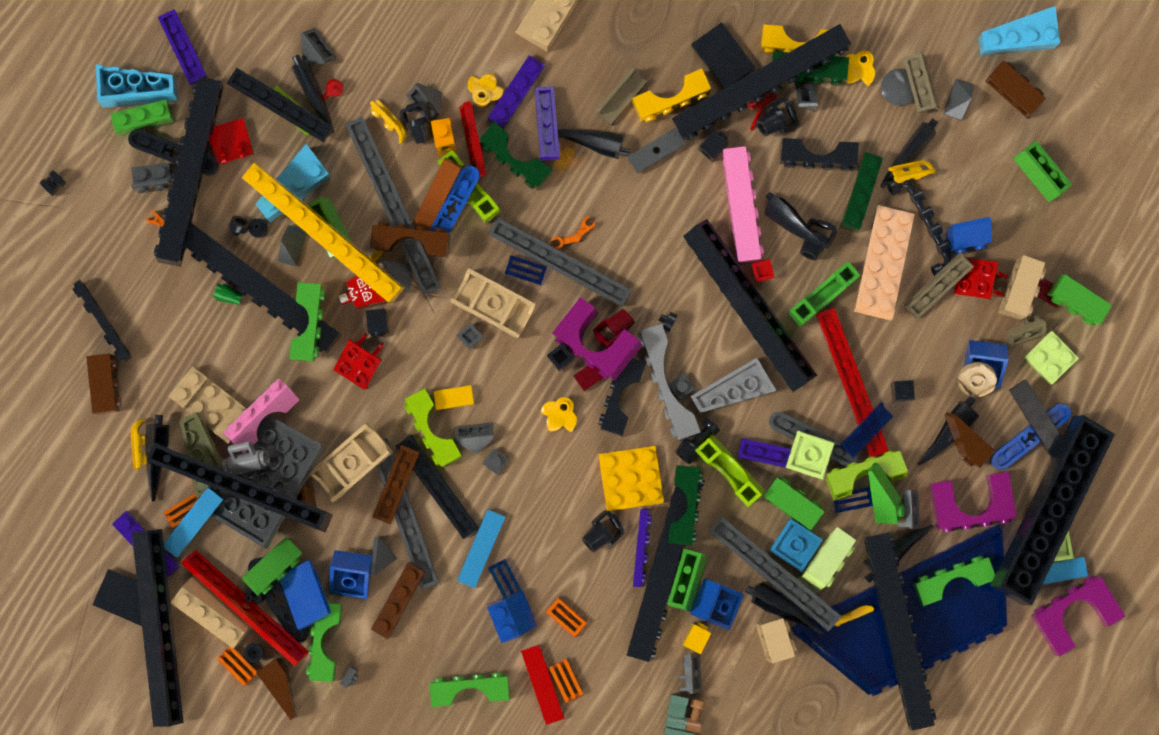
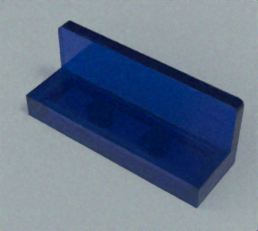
[839,402,893,458]

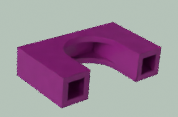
[552,297,643,381]
[929,472,1017,533]
[1031,575,1125,657]

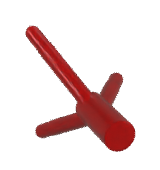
[747,93,777,130]

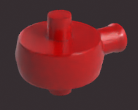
[322,79,343,100]

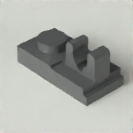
[898,490,920,529]
[679,653,702,694]

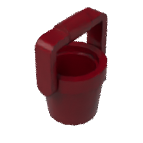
[593,308,635,348]

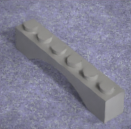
[638,324,700,441]

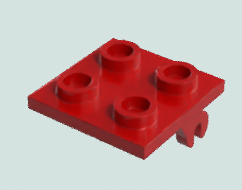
[211,118,254,165]
[954,258,1009,300]
[333,333,385,390]

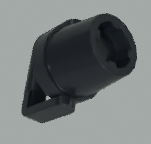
[756,98,799,137]
[400,101,434,144]
[800,218,837,261]
[582,510,625,553]

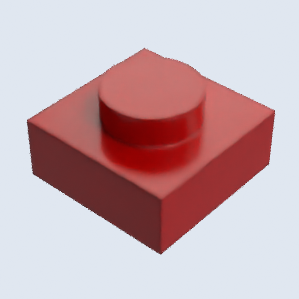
[752,258,775,282]

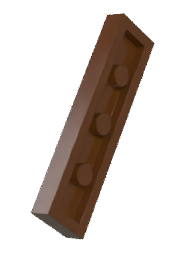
[373,445,420,524]
[371,562,426,639]

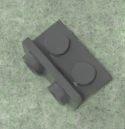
[131,163,173,193]

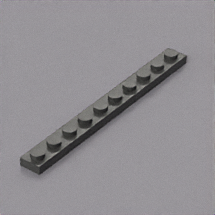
[345,116,441,296]

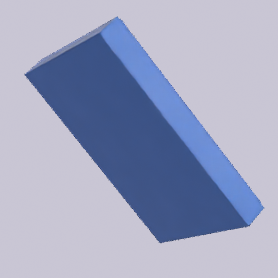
[280,560,332,630]

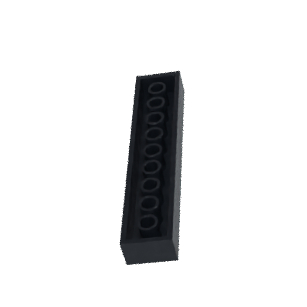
[990,415,1115,606]

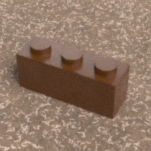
[985,60,1046,118]
[86,353,122,415]

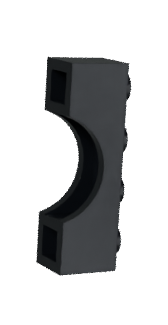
[779,138,859,171]
[598,358,646,437]

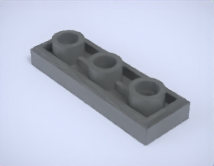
[627,128,686,174]

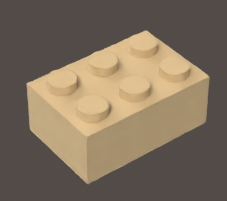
[998,255,1046,321]
[756,617,797,664]

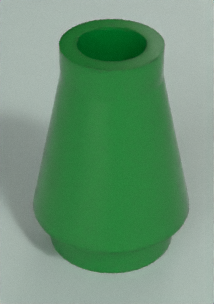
[213,283,242,305]

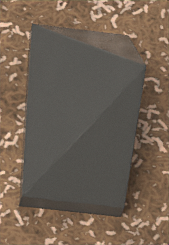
[301,28,337,64]
[943,79,974,121]
[406,83,441,124]
[795,83,818,112]
[278,225,306,266]
[381,260,412,294]
[454,423,494,454]
[370,537,397,576]

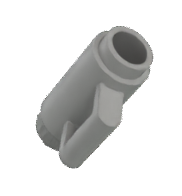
[222,441,270,475]

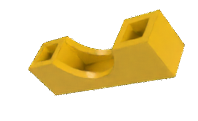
[760,24,837,56]
[632,68,711,123]

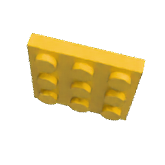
[598,446,664,511]

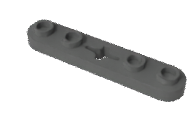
[769,412,857,466]

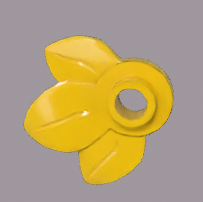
[845,50,876,86]
[468,73,504,107]
[541,397,577,432]

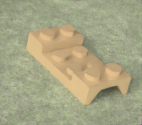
[450,268,536,339]
[168,366,247,445]
[310,423,393,503]

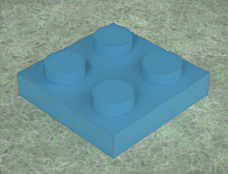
[769,518,823,572]

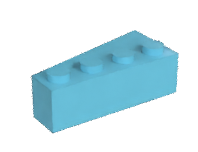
[978,6,1060,56]
[96,64,178,108]
[256,144,331,223]

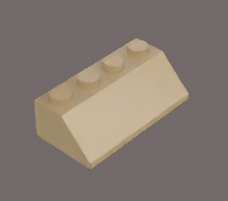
[515,0,579,52]
[171,575,252,649]

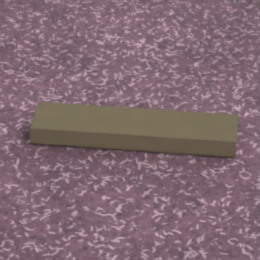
[904,252,974,319]

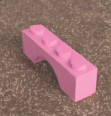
[223,379,299,454]

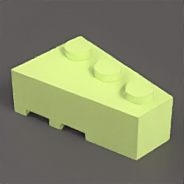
[798,527,856,595]

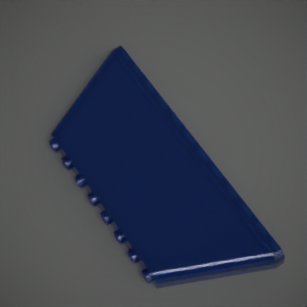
[790,524,1007,696]

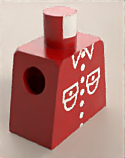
[339,276,387,309]

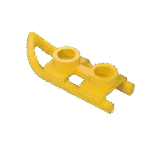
[370,99,407,144]
[888,160,936,183]
[130,419,147,470]

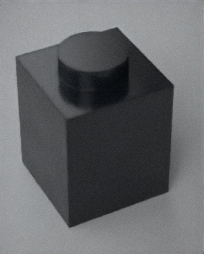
[698,130,729,162]
[366,308,389,338]
[547,343,574,372]
[891,380,915,402]

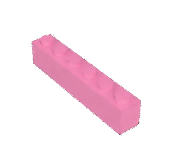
[722,146,764,264]

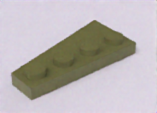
[180,412,223,499]

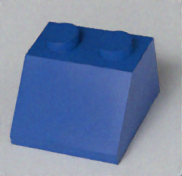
[946,217,992,255]
[964,340,1009,389]
[329,550,372,599]
[690,578,744,630]
[487,590,537,643]

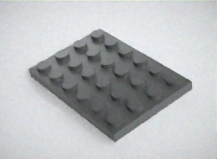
[211,415,325,549]

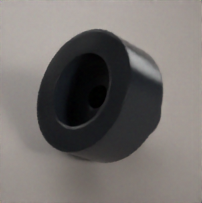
[229,216,250,236]
[248,219,268,238]
[658,312,677,332]
[245,587,266,604]
[244,643,265,663]

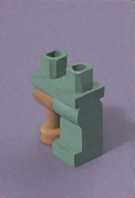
[664,694,706,735]

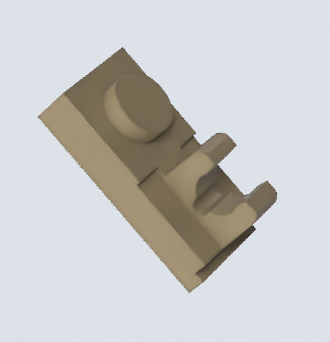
[1007,315,1046,347]

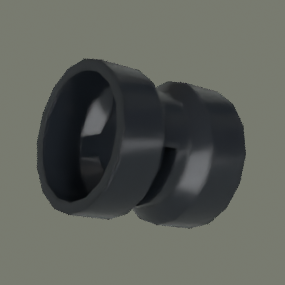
[39,169,66,196]

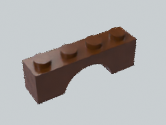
[370,222,451,258]

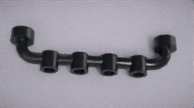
[886,179,952,276]

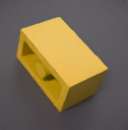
[681,622,711,654]

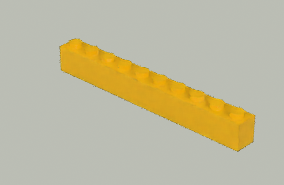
[242,163,405,302]

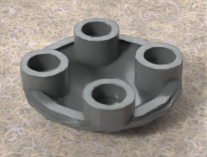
[880,69,914,107]

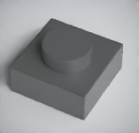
[456,323,483,350]
[668,374,695,400]
[482,449,509,475]
[340,666,359,687]

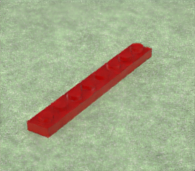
[816,308,889,457]
[181,550,309,666]

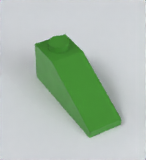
[868,463,905,524]

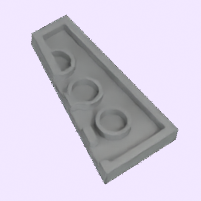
[691,358,776,413]

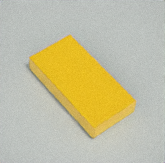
[433,385,474,410]

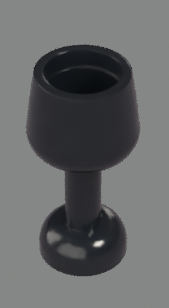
[675,418,720,465]

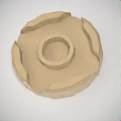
[958,362,997,397]

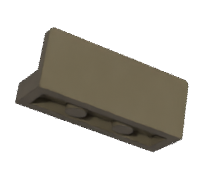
[903,53,940,113]
[596,67,647,125]

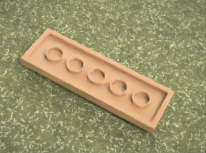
[854,205,915,321]

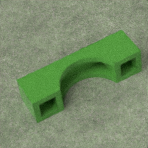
[788,261,861,327]
[289,282,326,363]
[913,555,995,606]
[306,602,343,682]
[430,672,510,707]

